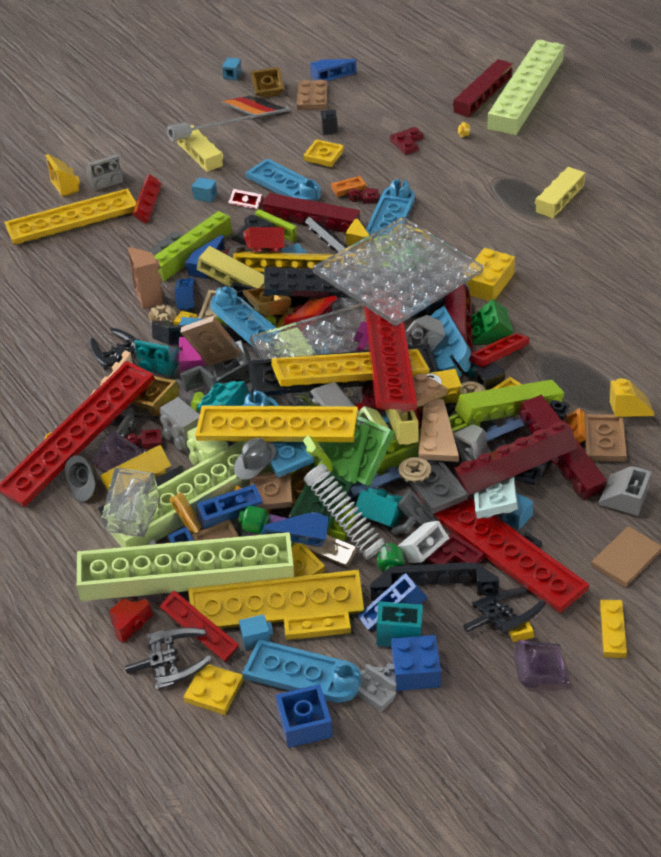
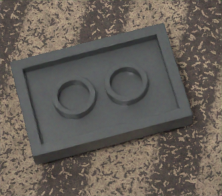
[408,460,468,514]

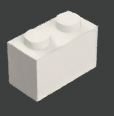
[398,521,449,563]

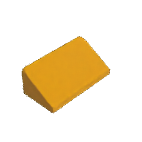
[169,492,202,534]

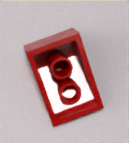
[243,227,284,252]
[280,296,337,336]

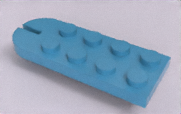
[246,158,321,201]
[366,179,415,242]
[210,286,282,351]
[430,306,471,377]
[242,391,314,477]
[242,639,361,703]

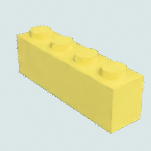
[178,125,224,172]
[535,167,585,218]
[197,246,264,288]
[385,409,419,445]

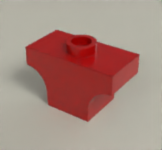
[109,598,153,643]

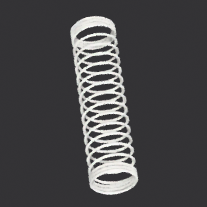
[304,464,386,560]

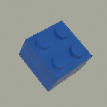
[391,635,441,691]
[276,684,333,748]

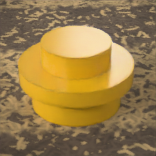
[458,122,470,138]

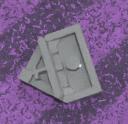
[357,664,396,712]

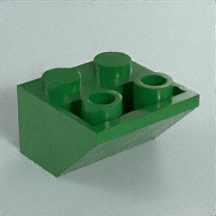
[471,299,513,345]

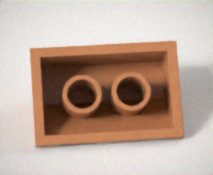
[127,247,165,309]

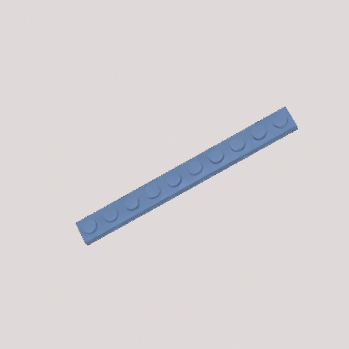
[347,418,524,499]

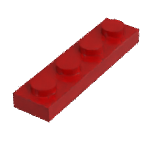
[132,174,162,224]
[469,332,530,367]
[159,591,239,663]

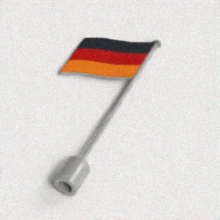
[167,95,290,141]

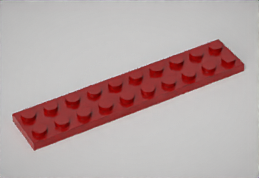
[364,300,417,411]
[0,361,155,508]
[414,491,589,613]

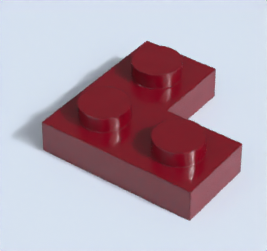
[389,127,423,155]
[425,533,485,564]

